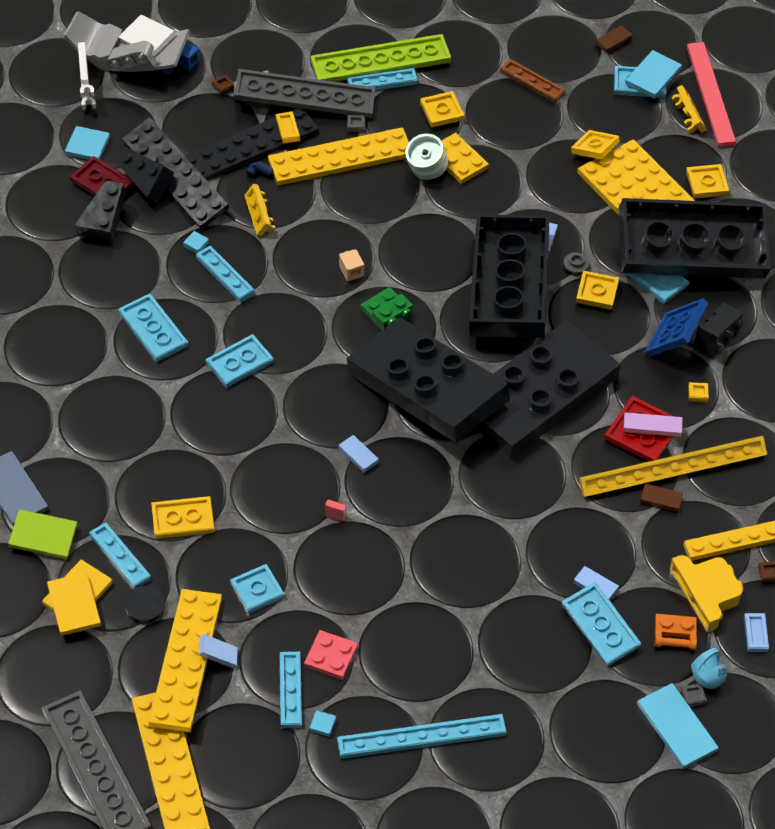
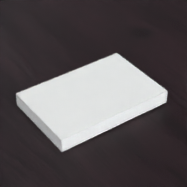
[118,15,176,57]

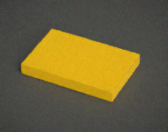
[151,496,215,539]
[42,559,113,612]
[47,572,101,636]

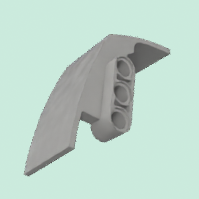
[64,12,190,72]

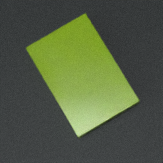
[8,509,77,559]

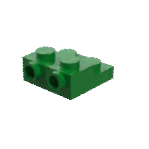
[361,287,413,330]

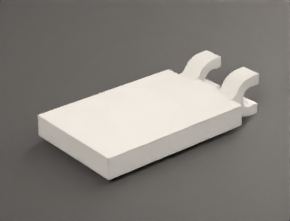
[78,42,96,110]

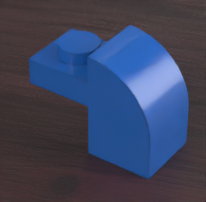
[162,42,200,74]

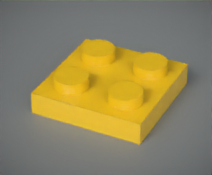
[420,91,465,128]
[571,130,620,159]
[686,164,729,198]
[576,270,619,310]

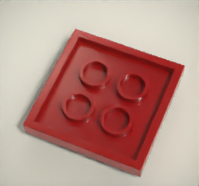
[604,396,683,462]

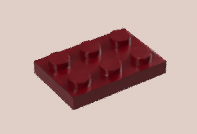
[70,156,134,196]

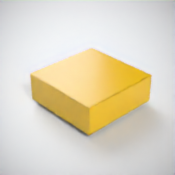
[688,382,709,402]

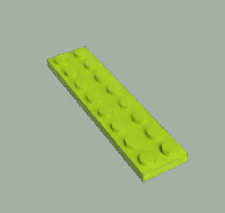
[311,34,451,82]

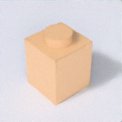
[339,249,364,282]

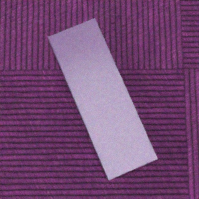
[623,413,682,437]

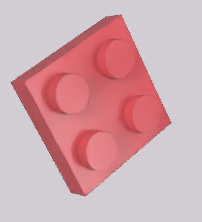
[304,630,358,680]

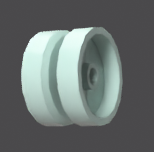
[405,134,448,180]

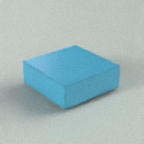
[183,231,209,253]
[310,710,336,737]

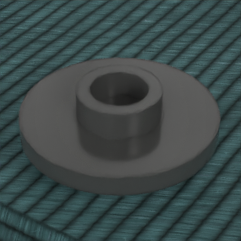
[564,252,589,274]

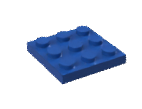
[645,298,708,357]

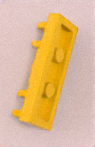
[672,85,707,133]
[244,184,276,236]

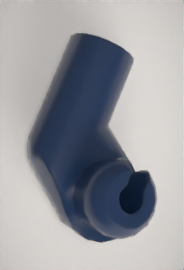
[246,161,273,177]

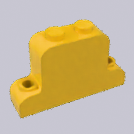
[670,555,744,633]

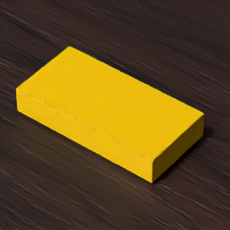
[276,111,300,144]

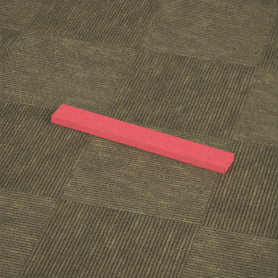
[687,42,736,147]

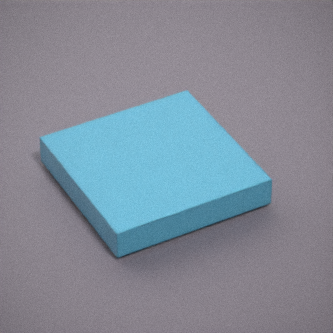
[65,126,110,160]
[230,564,285,614]

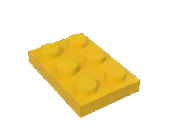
[441,133,489,184]

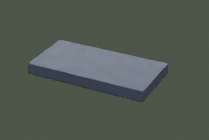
[0,451,49,527]

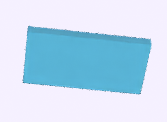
[118,293,189,362]
[562,582,641,667]
[637,683,719,769]

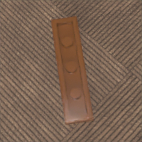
[500,59,566,103]

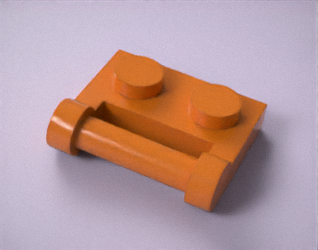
[654,614,697,651]

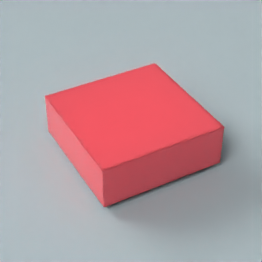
[325,500,346,522]

